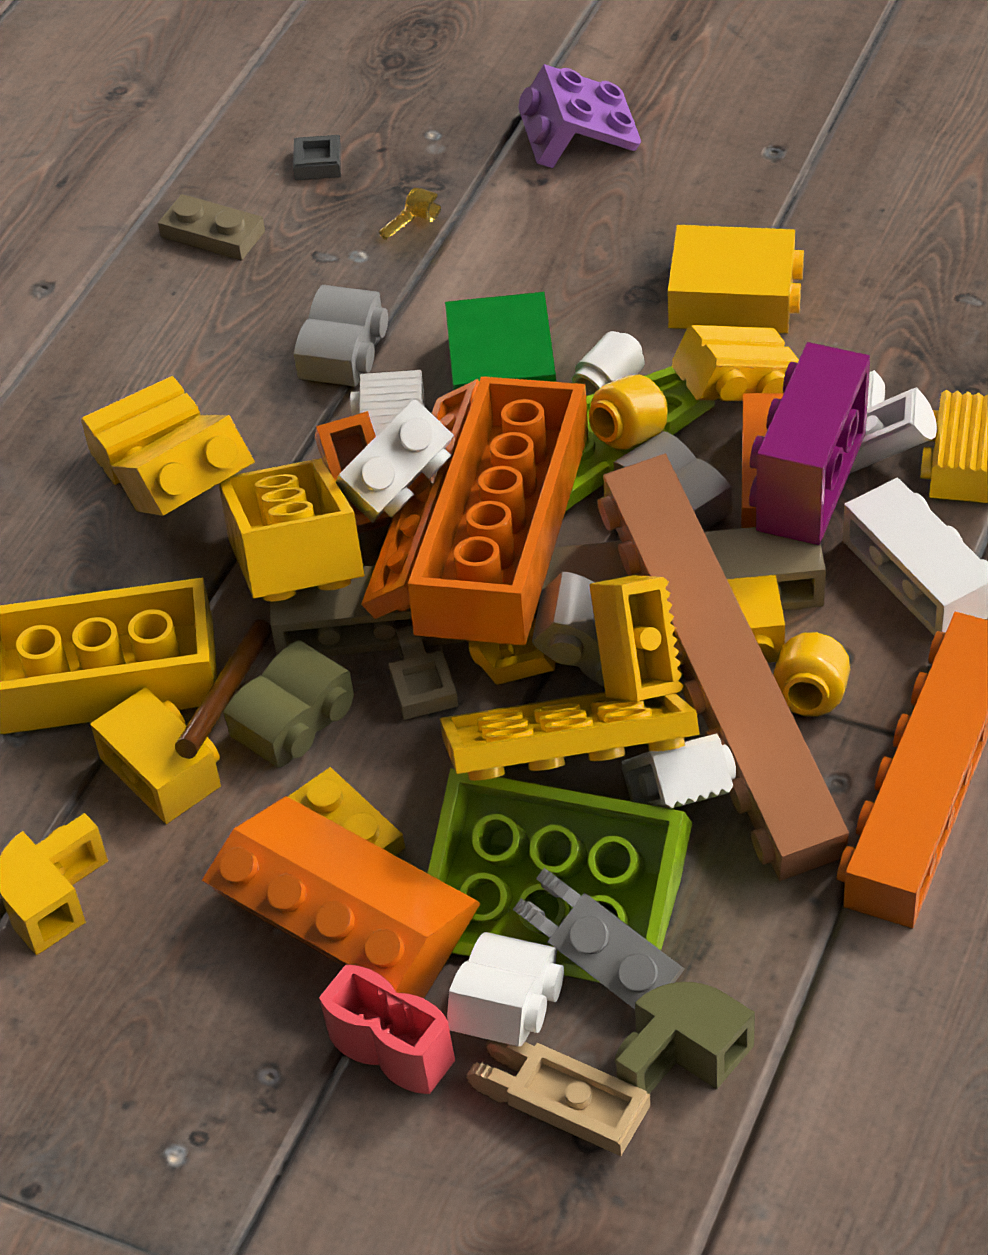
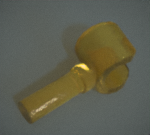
[379,188,441,240]

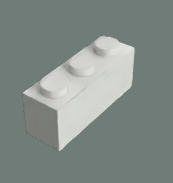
[842,477,988,636]

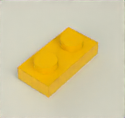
[288,767,405,855]

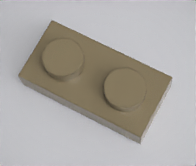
[158,194,265,260]

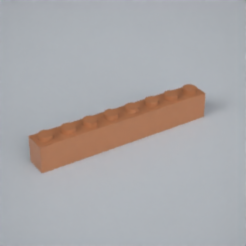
[598,453,849,882]

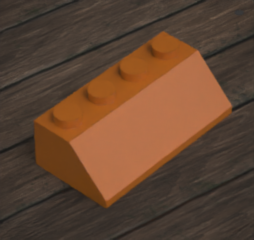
[202,796,480,999]

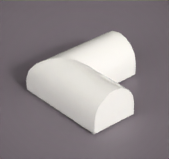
[849,370,937,474]

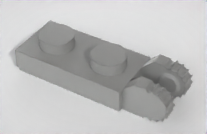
[513,868,685,1009]

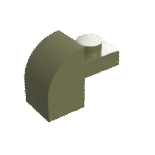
[615,982,755,1094]

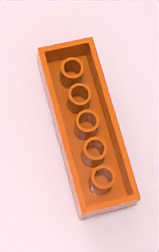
[408,376,588,646]

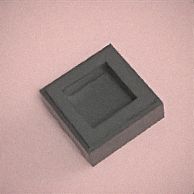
[293,135,341,180]

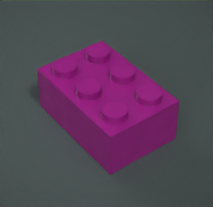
[749,342,870,545]

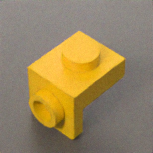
[469,618,556,685]

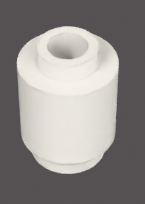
[572,331,645,396]

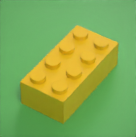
[218,458,365,601]
[0,577,217,735]

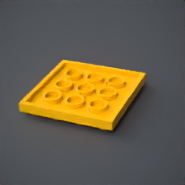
[439,691,700,781]

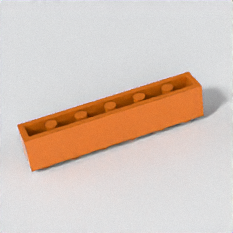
[837,611,988,928]

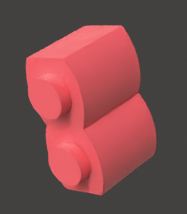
[319,965,455,1094]

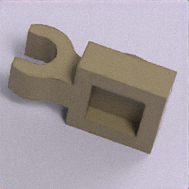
[388,625,458,720]

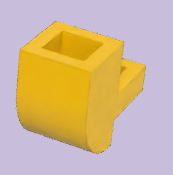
[0,813,108,956]

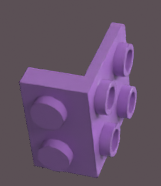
[518,64,641,168]

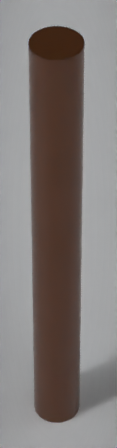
[175,620,272,759]

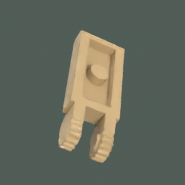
[466,1040,650,1156]

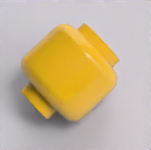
[589,374,668,450]
[773,632,850,717]

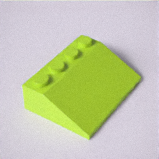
[428,768,692,983]

